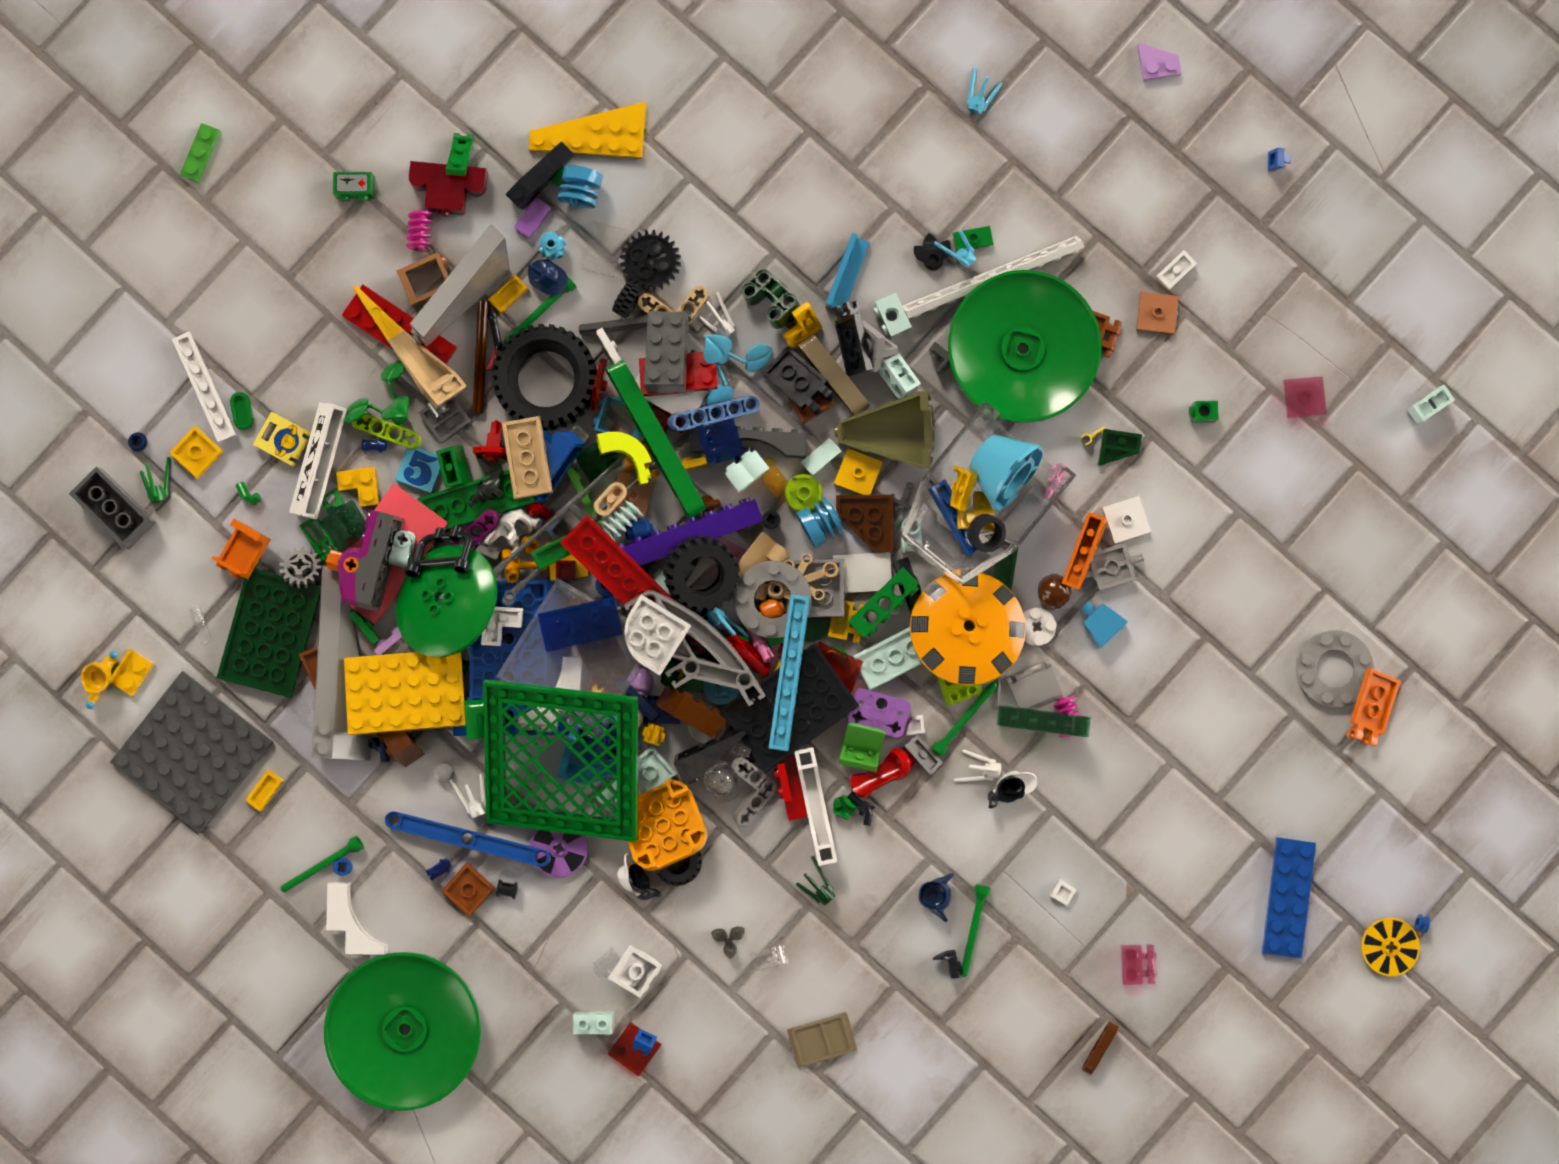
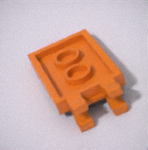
[1346,668,1401,746]

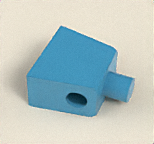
[1080,601,1128,648]

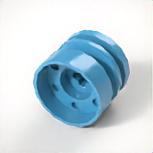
[557,165,603,209]
[796,498,844,548]

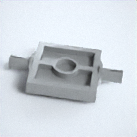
[1085,543,1144,591]

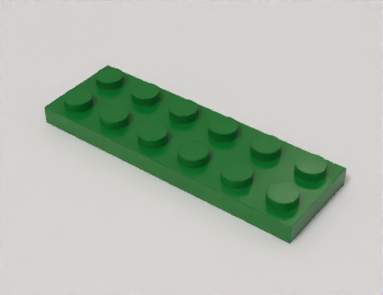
[417,470,536,530]

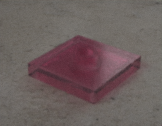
[1283,376,1327,418]

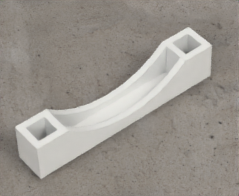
[794,747,837,866]

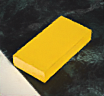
[487,274,529,314]
[245,769,285,812]

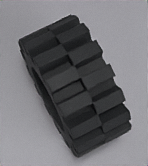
[612,281,643,319]

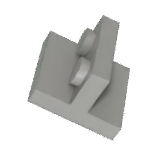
[862,320,899,372]

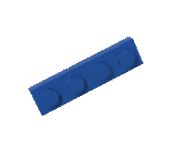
[928,479,982,556]

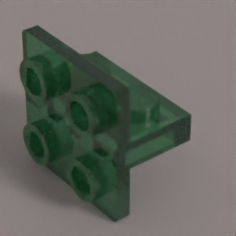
[576,442,623,483]
[321,500,366,552]

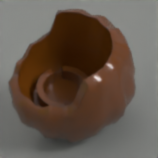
[1038,573,1072,610]

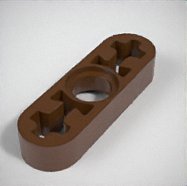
[1081,1021,1119,1075]

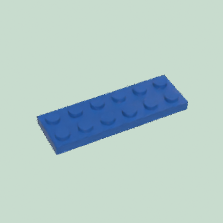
[1262,837,1316,959]

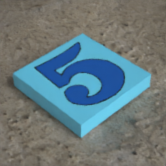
[395,448,441,494]

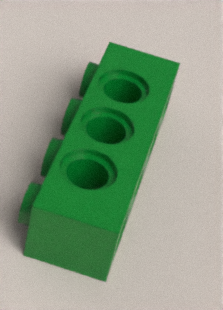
[848,567,919,638]

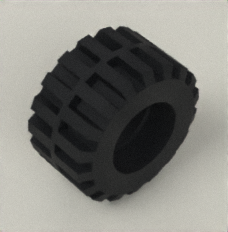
[655,851,702,886]

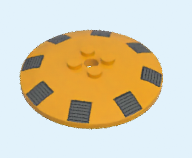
[910,571,1025,686]

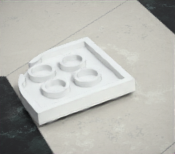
[625,594,691,675]

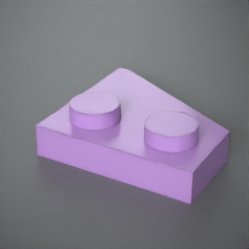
[1137,43,1182,81]

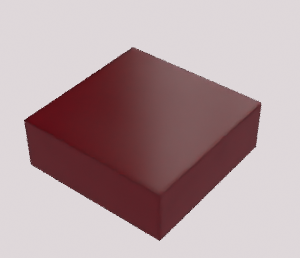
[556,560,576,580]

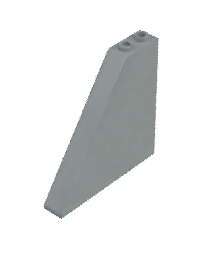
[410,224,510,347]

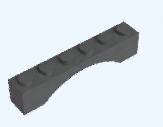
[690,425,806,458]

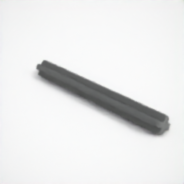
[579,311,691,336]

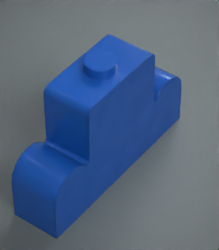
[534,430,585,503]

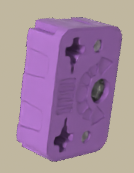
[847,688,911,738]

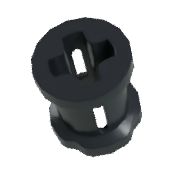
[763,510,780,529]
[496,879,518,899]

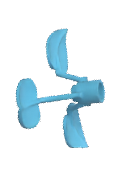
[703,335,772,412]

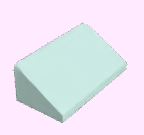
[800,438,842,476]

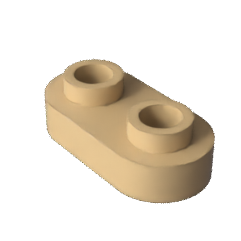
[594,482,627,516]

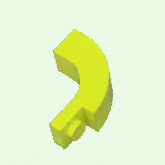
[596,432,652,486]

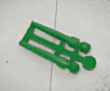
[299,518,342,563]

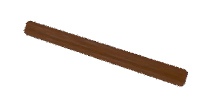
[472,300,489,413]

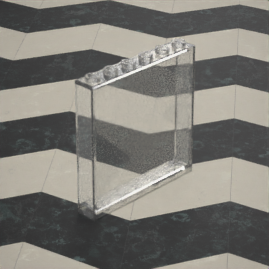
[496,578,643,739]

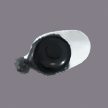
[988,771,1037,809]
[617,853,662,900]

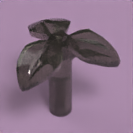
[711,926,745,959]

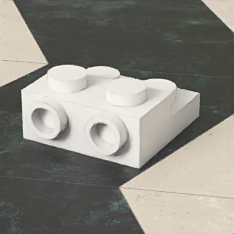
[608,945,662,998]

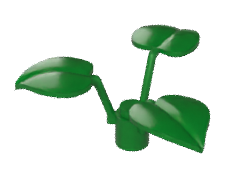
[343,360,409,426]

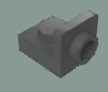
[929,342,950,373]

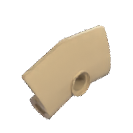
[735,532,790,601]

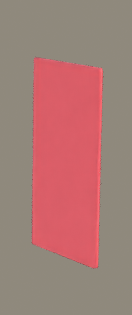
[345,484,448,624]

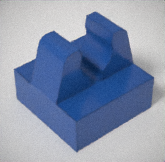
[1268,147,1291,171]
[632,1029,657,1056]

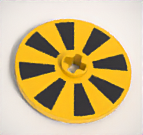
[1361,917,1420,976]

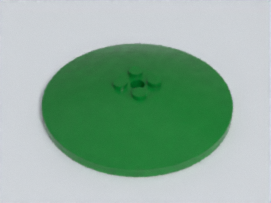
[948,270,1102,423]
[324,952,481,1111]

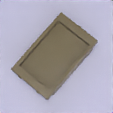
[787,1012,857,1067]

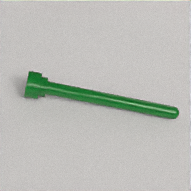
[504,276,577,343]
[930,682,997,757]
[280,835,364,892]
[960,884,991,977]

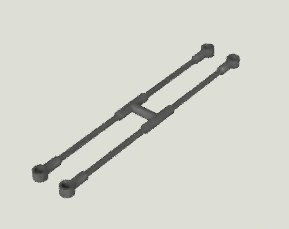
[493,435,659,602]

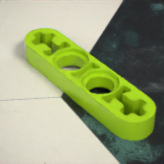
[351,414,422,450]

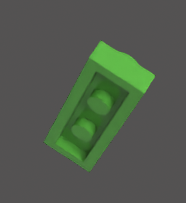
[179,123,221,183]

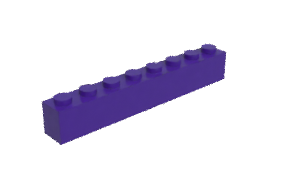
[618,497,763,566]

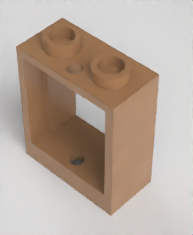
[396,252,450,309]

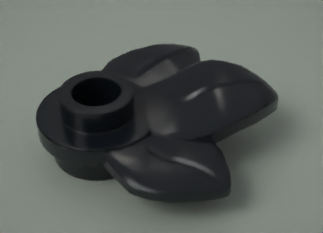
[913,233,951,271]

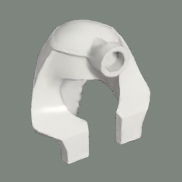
[484,509,542,560]

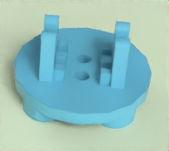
[703,678,741,706]

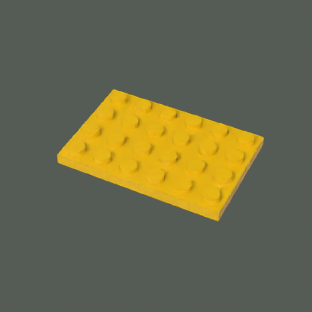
[344,652,465,736]

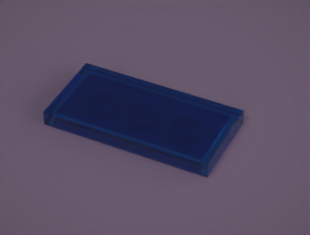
[538,596,623,653]

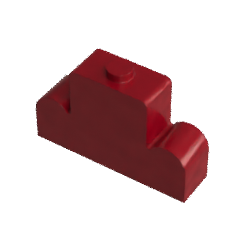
[409,161,488,217]

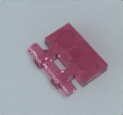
[1121,944,1157,985]

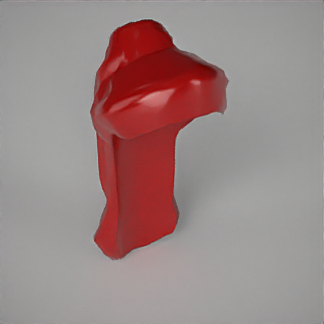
[848,748,914,798]

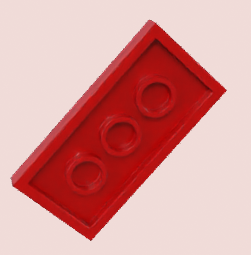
[639,352,718,397]

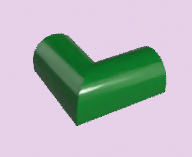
[463,699,484,740]

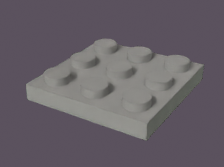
[787,559,845,618]

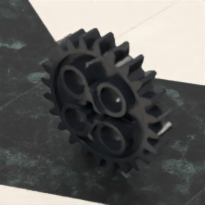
[620,230,681,292]

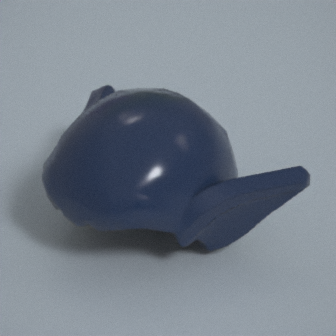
[918,873,954,922]

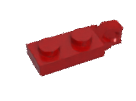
[725,634,771,677]

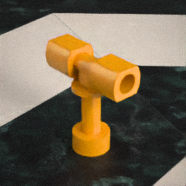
[500,549,547,583]

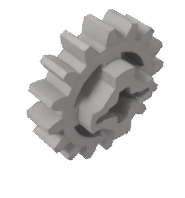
[279,547,322,588]

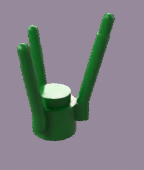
[140,457,170,503]

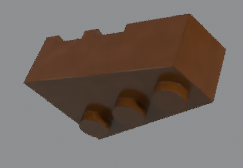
[655,685,727,740]
[376,731,425,767]

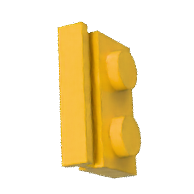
[110,649,154,696]

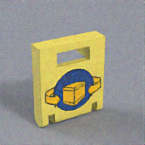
[253,411,311,467]

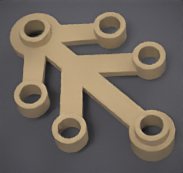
[767,553,839,601]

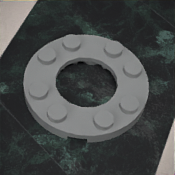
[734,561,812,638]
[1295,630,1374,707]

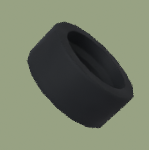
[967,514,1006,553]

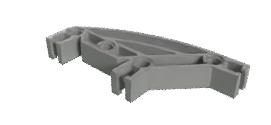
[624,590,765,706]

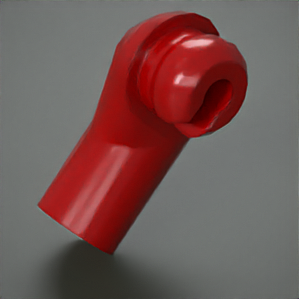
[526,503,552,520]

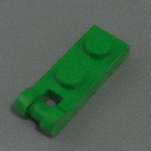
[446,133,474,176]

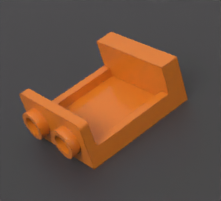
[211,518,271,579]

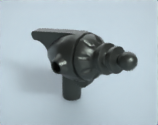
[468,468,503,507]

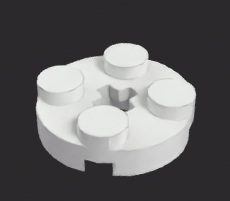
[1023,608,1057,646]

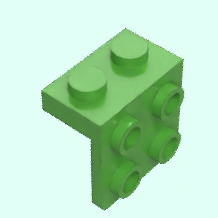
[838,723,886,772]

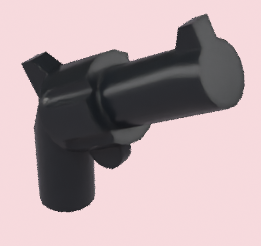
[847,791,875,826]

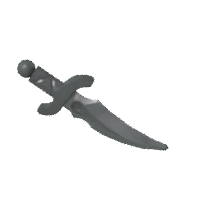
[891,482,914,537]

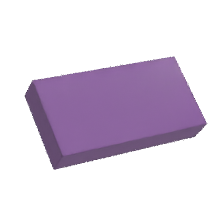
[514,197,552,239]

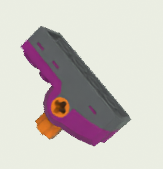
[326,510,404,611]

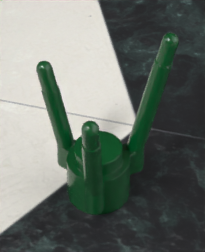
[796,856,835,906]

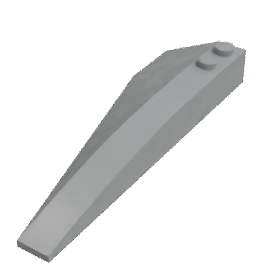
[311,566,371,761]

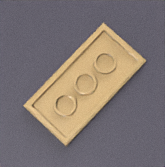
[502,416,553,499]

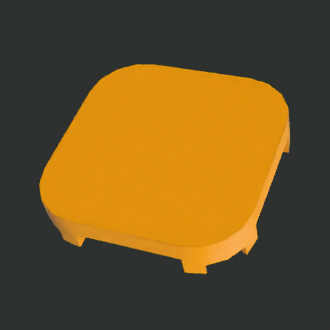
[627,779,708,871]

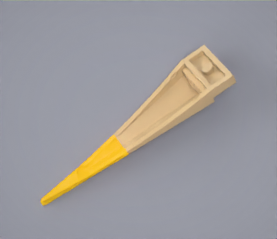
[353,285,467,408]

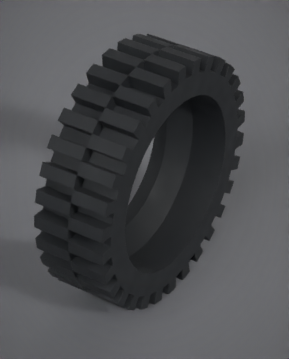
[492,324,598,430]

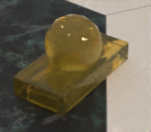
[761,456,788,498]

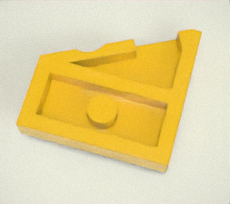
[950,465,978,511]

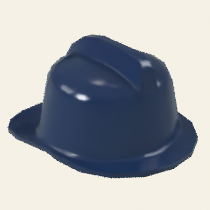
[527,259,568,296]

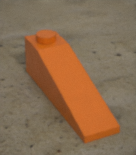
[1061,512,1107,590]

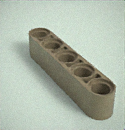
[797,334,870,416]

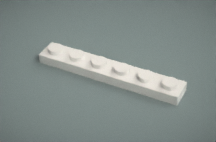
[172,332,237,443]

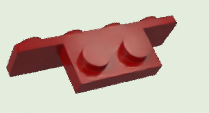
[774,753,807,821]

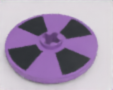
[530,830,588,877]

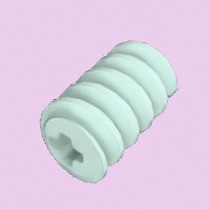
[600,500,643,541]

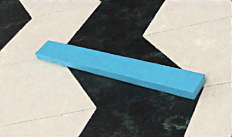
[768,594,810,751]

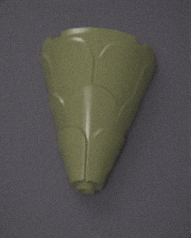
[834,391,934,469]

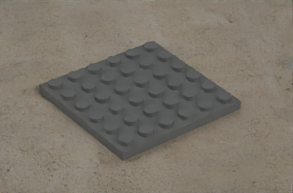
[110,671,273,833]

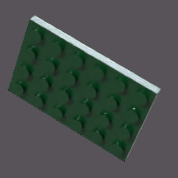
[216,569,321,698]

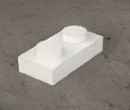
[1156,250,1197,291]

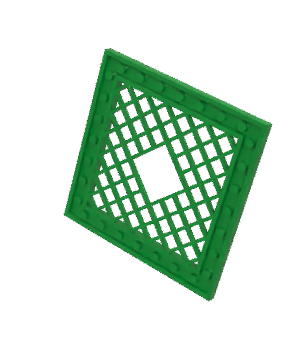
[483,679,638,842]

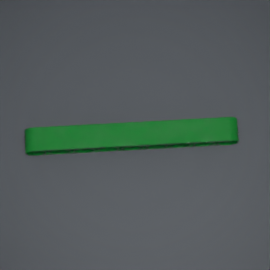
[605,359,706,519]

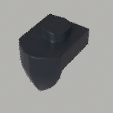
[933,950,962,979]

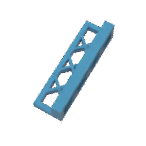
[825,232,870,312]

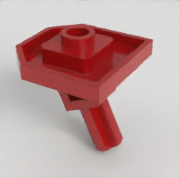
[473,420,508,462]

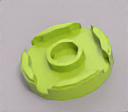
[784,474,823,511]

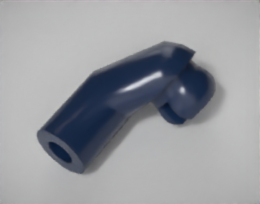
[368,737,390,763]

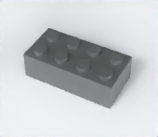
[644,311,689,392]
[69,466,156,549]

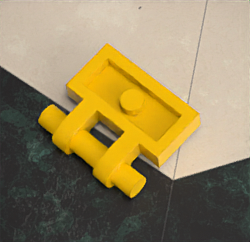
[828,601,867,643]

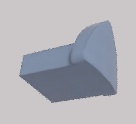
[541,509,565,541]

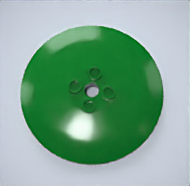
[396,545,497,658]

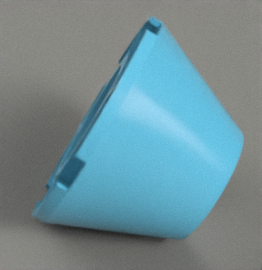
[969,435,1044,511]

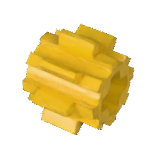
[642,723,666,746]

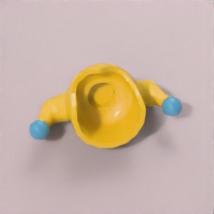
[81,651,118,709]

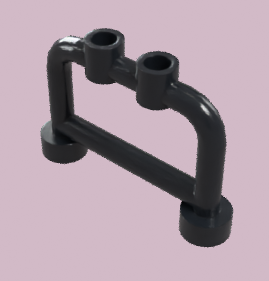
[405,526,473,578]

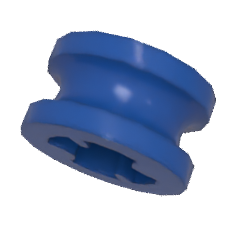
[333,858,352,876]
[1414,914,1430,933]

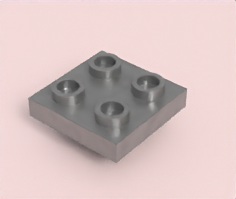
[418,397,472,444]

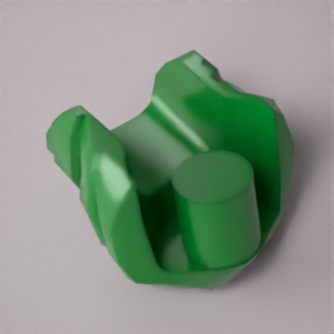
[833,795,857,820]

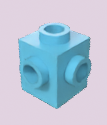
[538,232,566,261]

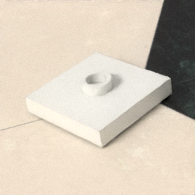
[596,328,621,363]
[1102,496,1151,544]

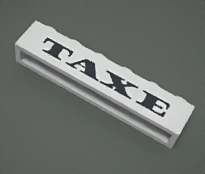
[289,402,347,520]

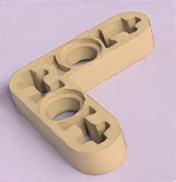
[638,286,708,324]

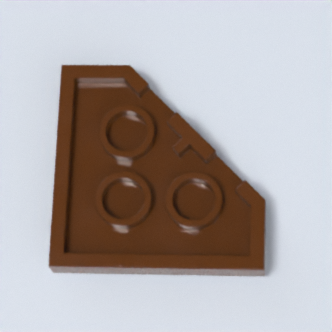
[836,494,894,552]

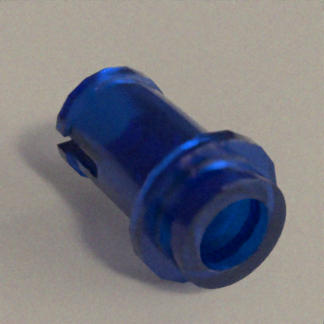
[361,438,387,453]
[426,858,452,881]

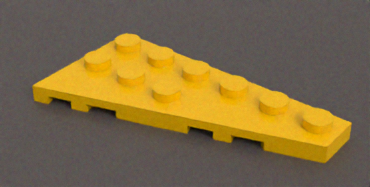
[529,101,646,159]

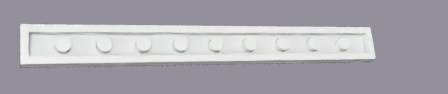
[902,236,1084,318]

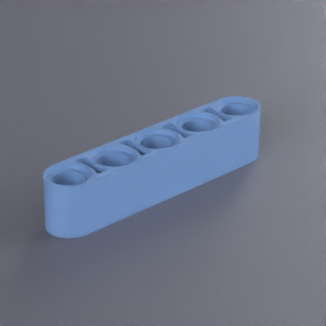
[667,396,760,431]

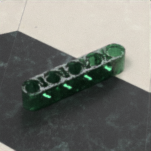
[997,705,1091,737]

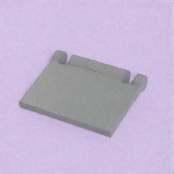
[1006,660,1062,711]

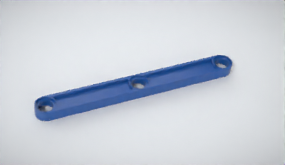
[385,811,551,867]

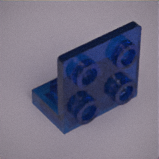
[696,419,744,466]

